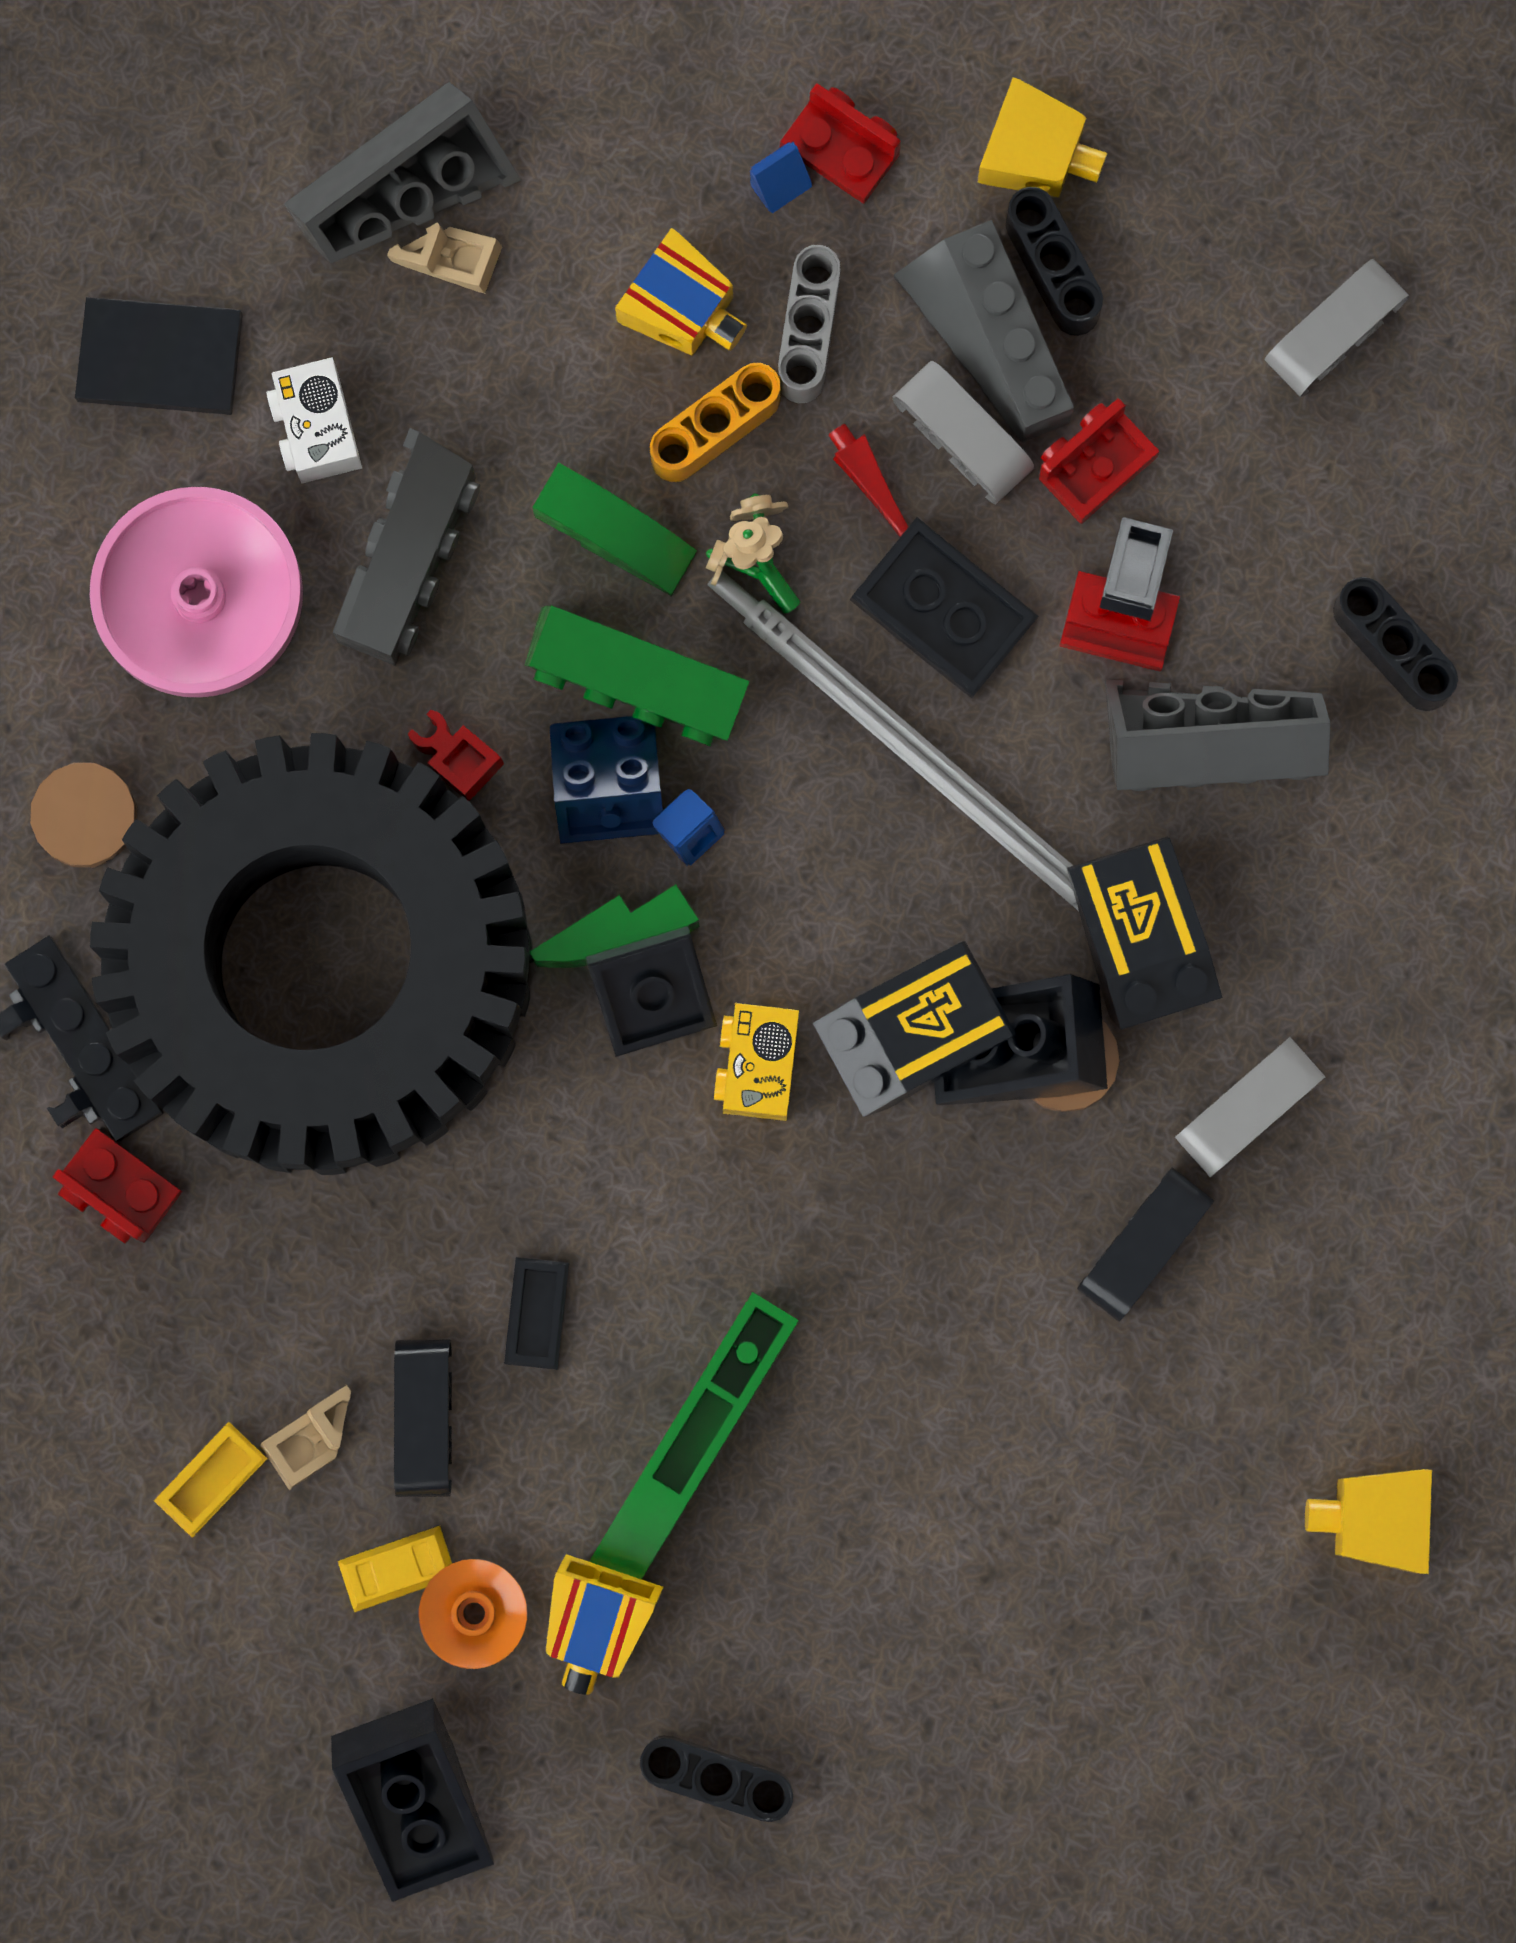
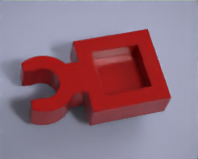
[408,710,504,801]

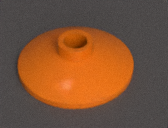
[419,1559,528,1669]

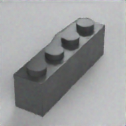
[284,82,521,263]
[894,220,1074,443]
[333,428,480,666]
[1105,679,1330,791]

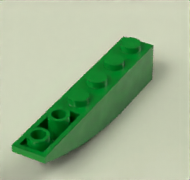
[589,1292,799,1579]

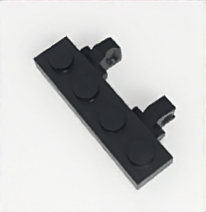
[0,935,164,1142]

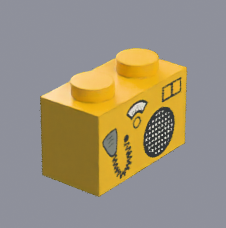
[714,1003,799,1121]

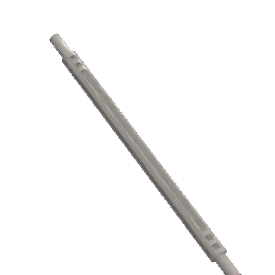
[708,571,1079,911]

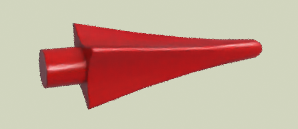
[828,424,909,537]

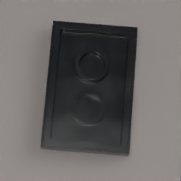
[75,297,243,415]
[850,517,1039,698]

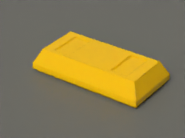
[154,1422,268,1538]
[338,1526,452,1612]

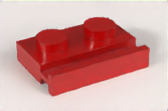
[1059,571,1180,672]

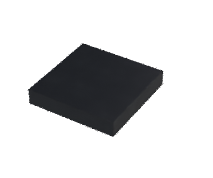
[585,926,717,1057]

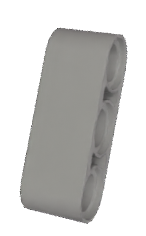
[778,245,840,403]
[1264,259,1409,398]
[892,361,1034,504]
[1175,1037,1325,1177]

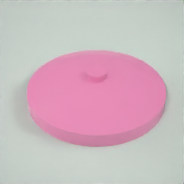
[90,487,303,697]

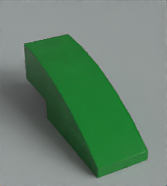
[532,462,697,596]
[530,884,700,968]

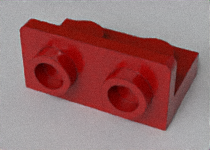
[780,83,901,204]
[52,1128,183,1244]

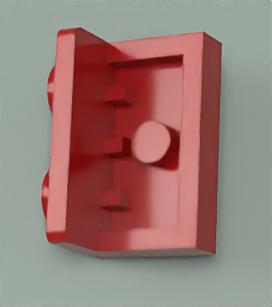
[1039,398,1159,524]

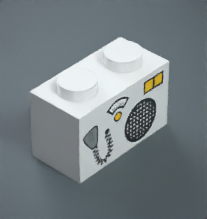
[266,357,362,484]

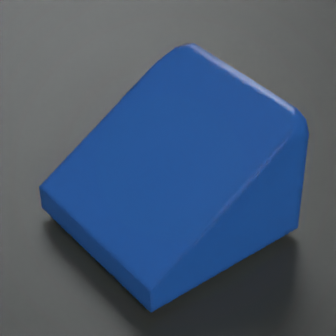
[750,142,812,213]
[652,789,725,866]

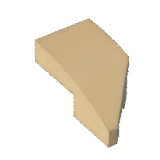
[387,222,502,294]
[260,1385,351,1490]

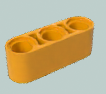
[650,363,780,482]

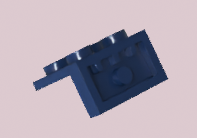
[550,716,663,844]

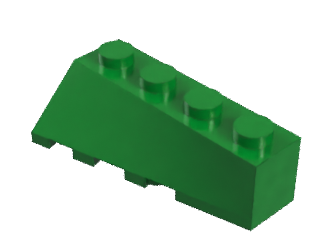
[524,605,750,747]

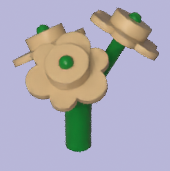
[705,494,801,614]

